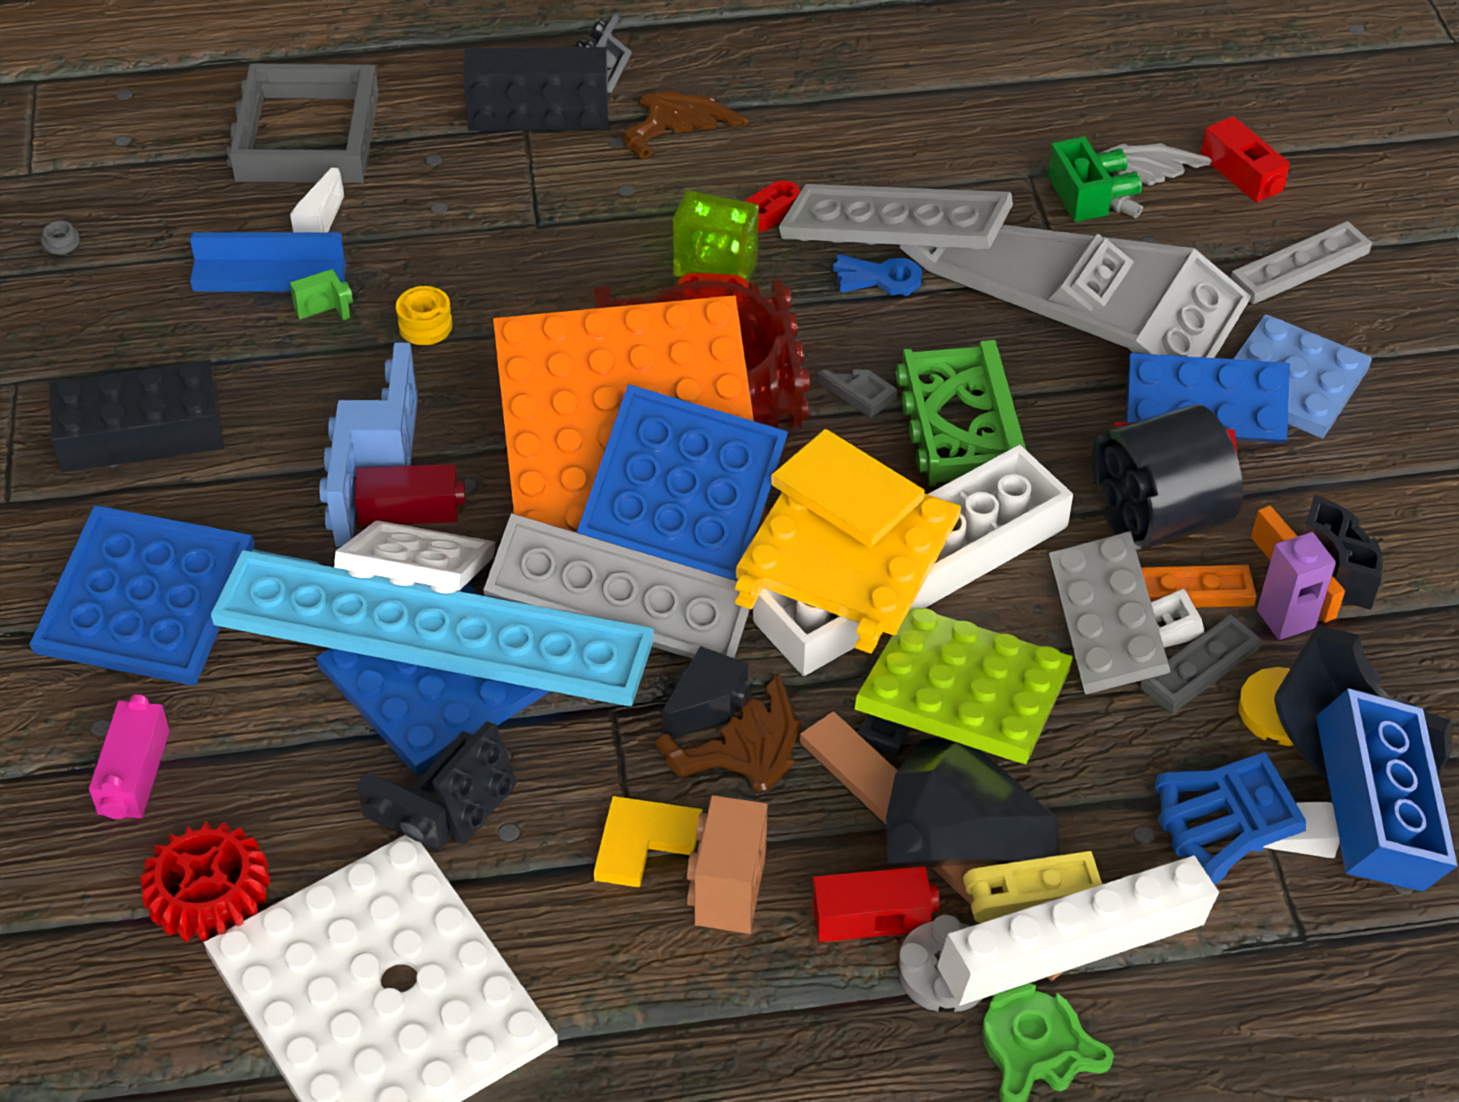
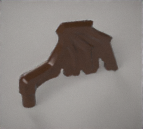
[623,91,749,159]
[655,674,801,792]

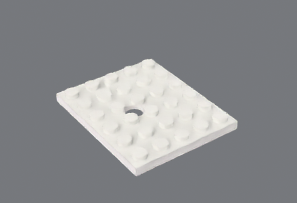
[204,835,558,1102]

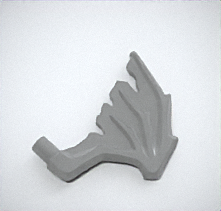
[1099,143,1212,218]

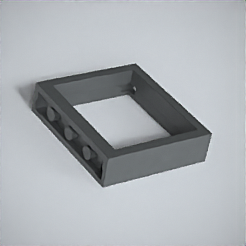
[226,64,379,183]

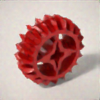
[140,821,270,943]

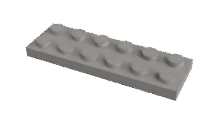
[779,184,1013,250]
[484,513,750,659]

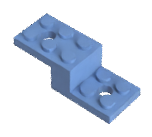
[320,343,418,547]

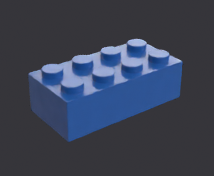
[1316,689,1458,892]

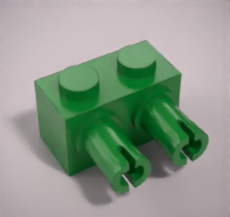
[1048,136,1142,223]

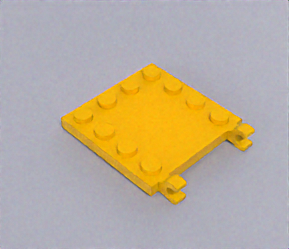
[735,492,961,654]

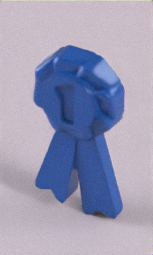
[833,255,922,296]

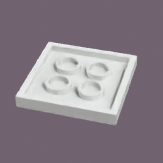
[334,520,496,593]

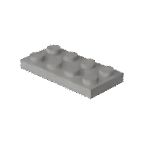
[1049,531,1171,694]

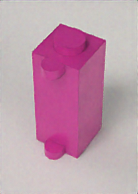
[89,694,170,819]

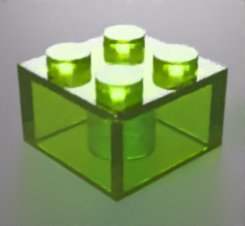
[673,190,759,282]

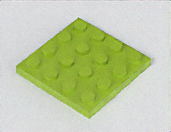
[855,608,1073,765]

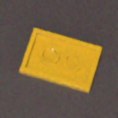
[771,429,924,548]

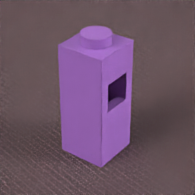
[1257,532,1336,640]

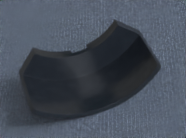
[1274,625,1452,781]

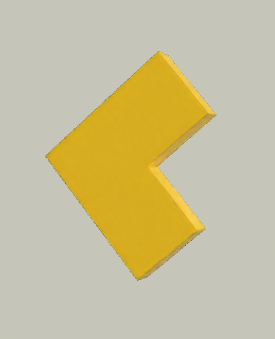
[594,796,702,887]

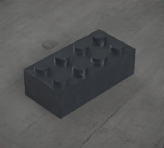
[463,47,609,131]
[49,360,224,473]

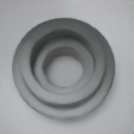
[41,221,80,255]

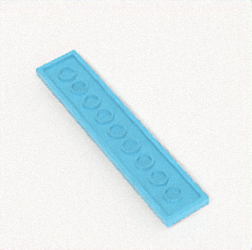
[211,550,654,707]

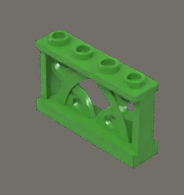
[896,340,1026,487]

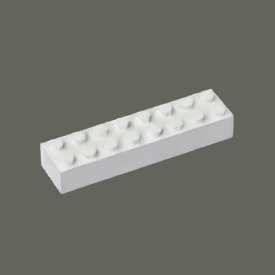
[753,445,1073,677]

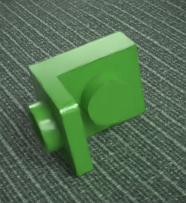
[290,269,353,321]

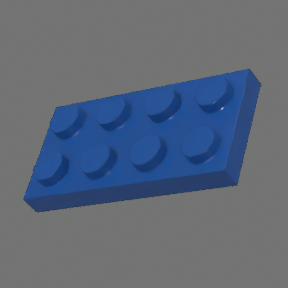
[1126,353,1290,443]

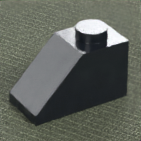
[663,646,752,739]

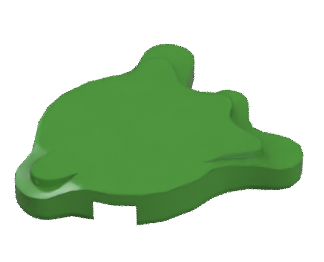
[982,983,1114,1102]

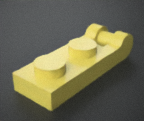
[963,851,1103,923]

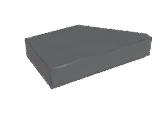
[818,370,897,419]

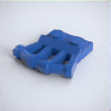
[1155,752,1306,885]

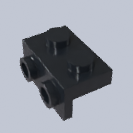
[357,772,453,853]

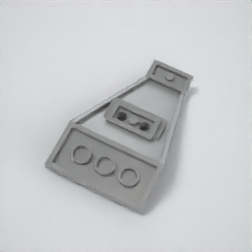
[900,225,1252,358]

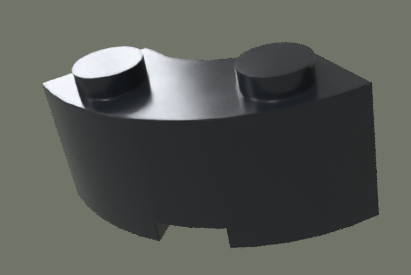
[1303,495,1383,610]

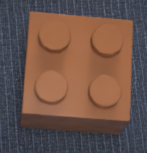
[687,795,768,934]

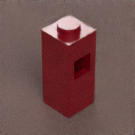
[355,464,466,526]

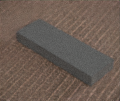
[1140,614,1262,714]

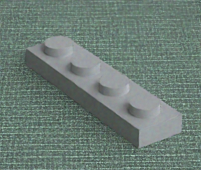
[1230,221,1372,305]

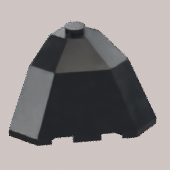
[886,737,1060,868]

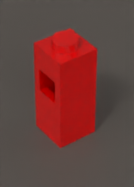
[1200,116,1290,203]
[812,866,940,942]

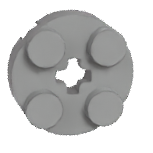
[898,915,983,1012]

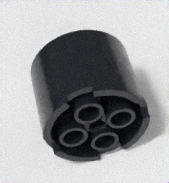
[1092,404,1243,550]

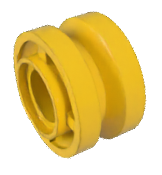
[396,286,452,345]

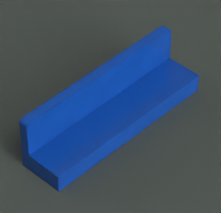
[190,232,346,291]

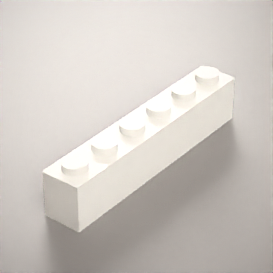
[937,856,1219,1006]

